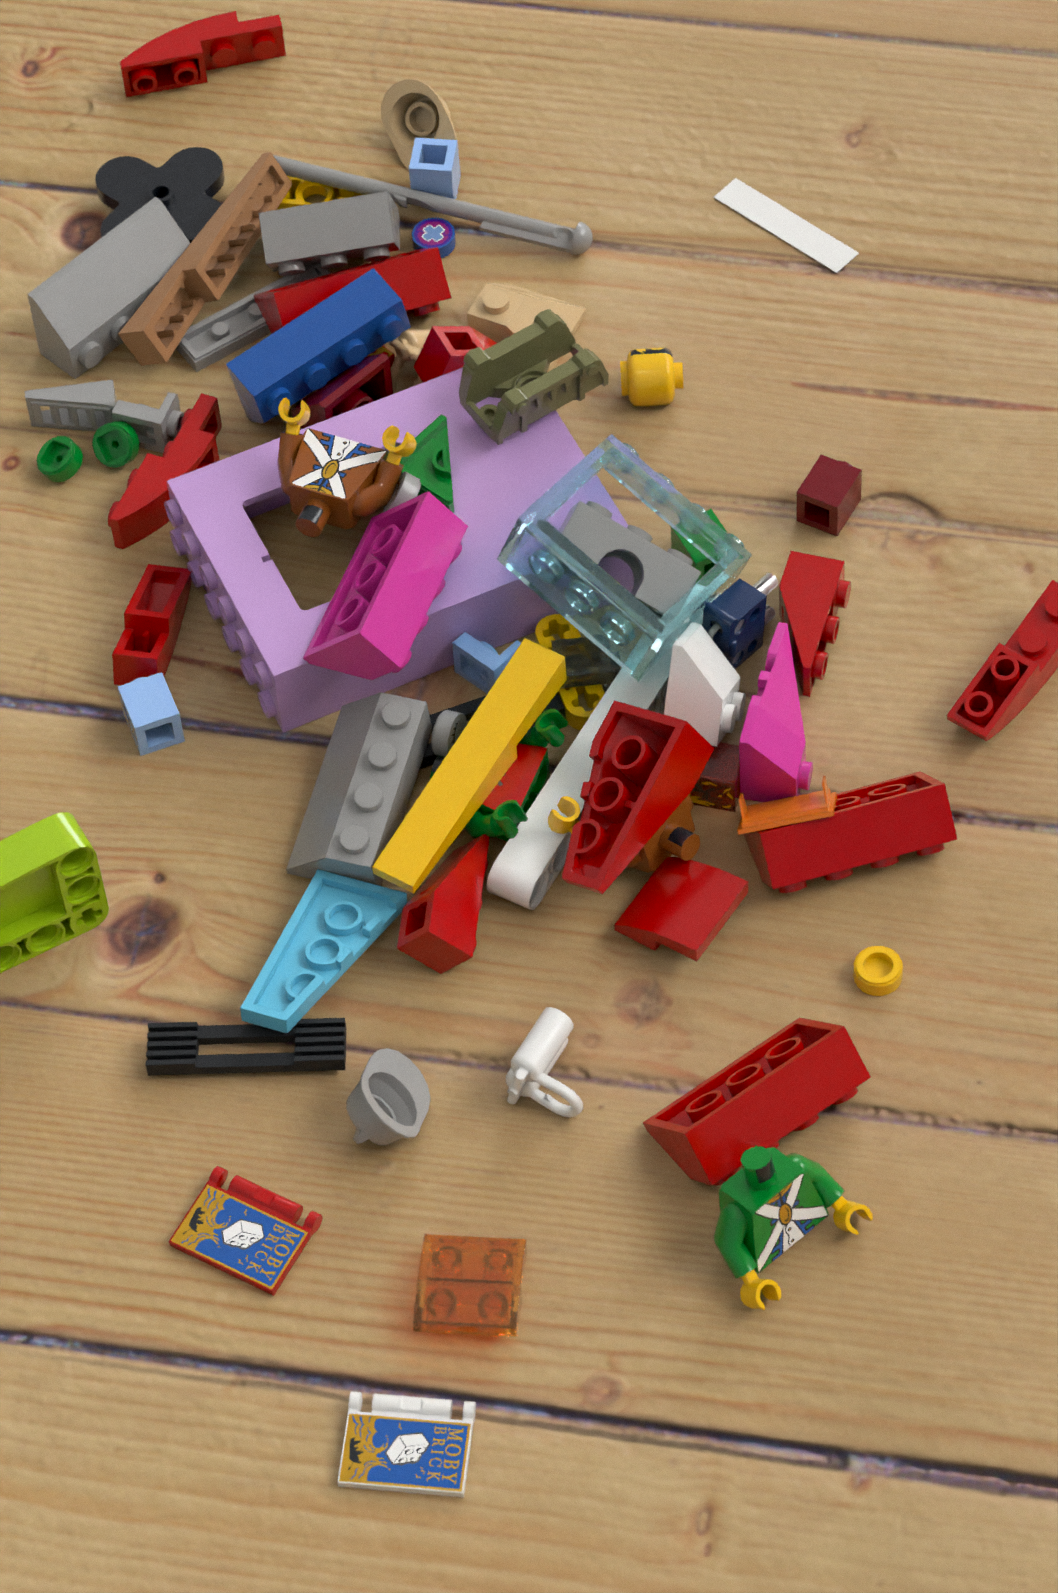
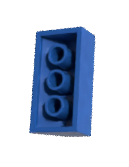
[226,268,411,423]

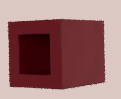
[796,454,862,536]

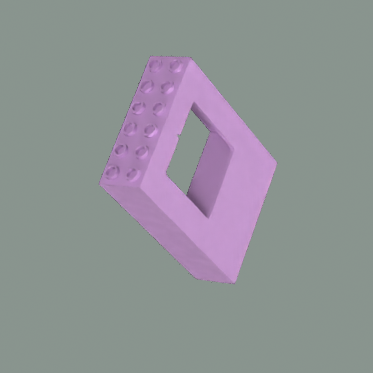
[164,367,634,733]

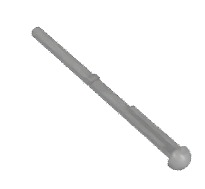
[273,155,593,255]

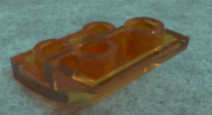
[413,1234,527,1337]

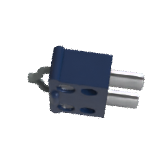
[702,573,778,669]

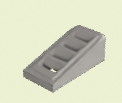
[25,380,117,432]

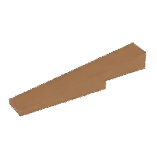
[118,152,293,366]

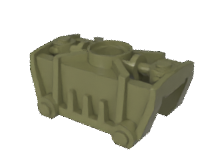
[459,309,609,445]

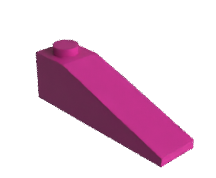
[739,622,813,802]

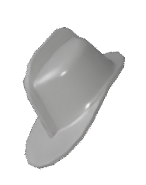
[346,1048,431,1146]

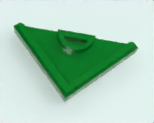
[400,414,454,513]

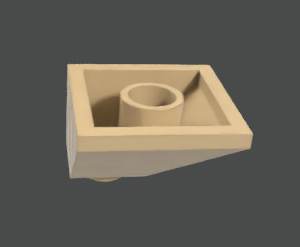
[467,283,586,372]

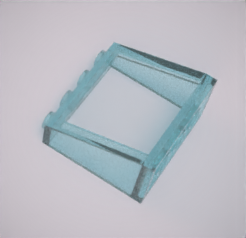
[497,434,752,682]

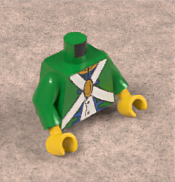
[714,1146,873,1310]

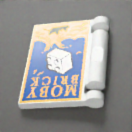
[337,1391,476,1497]

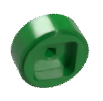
[92,421,139,468]
[37,436,83,482]

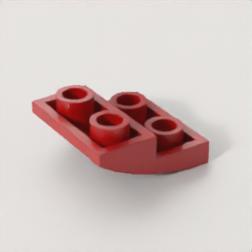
[614,857,748,962]

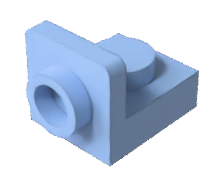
[452,632,521,694]

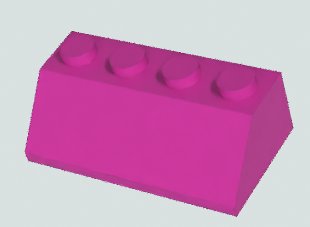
[303,491,468,680]

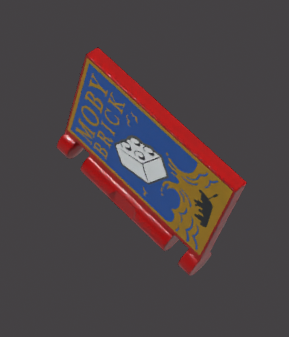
[169,1166,323,1296]

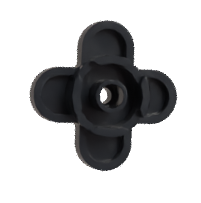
[95,147,225,243]

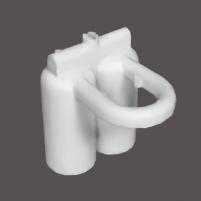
[506,1007,583,1118]

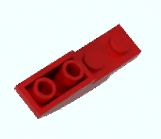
[120,11,286,98]
[108,393,222,549]
[946,580,1058,741]

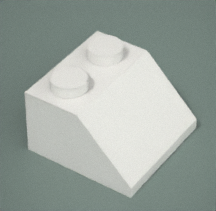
[664,623,746,746]

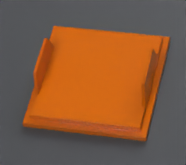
[737,776,837,835]

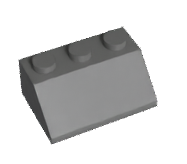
[259,191,400,276]

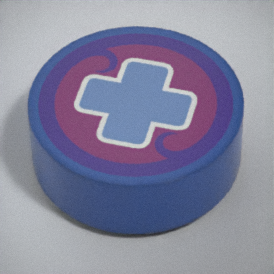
[412,217,456,258]

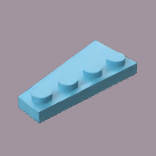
[240,869,408,1033]

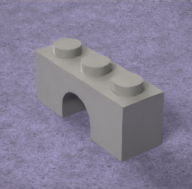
[544,501,701,627]

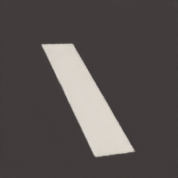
[714,178,859,273]

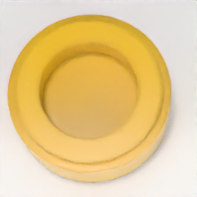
[853,946,903,996]

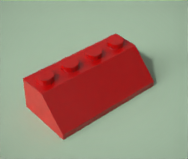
[254,247,451,334]
[739,771,957,893]
[643,1017,871,1186]

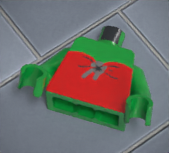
[430,709,568,842]

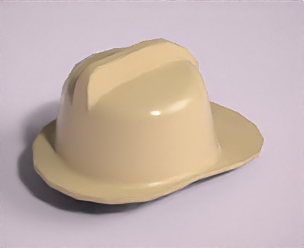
[381,79,457,171]

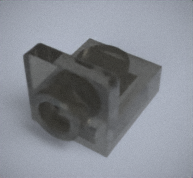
[551,635,620,693]

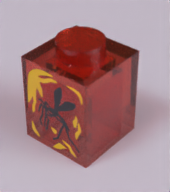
[690,742,740,812]

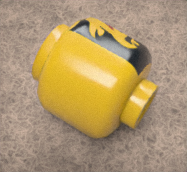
[620,348,684,406]

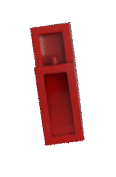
[112,564,192,685]

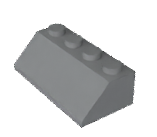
[27,197,190,379]
[286,692,433,886]

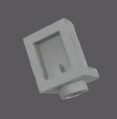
[111,392,184,453]

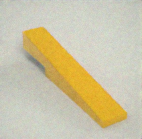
[372,638,567,894]

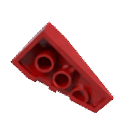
[562,700,715,895]

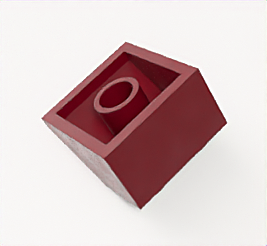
[291,353,393,430]

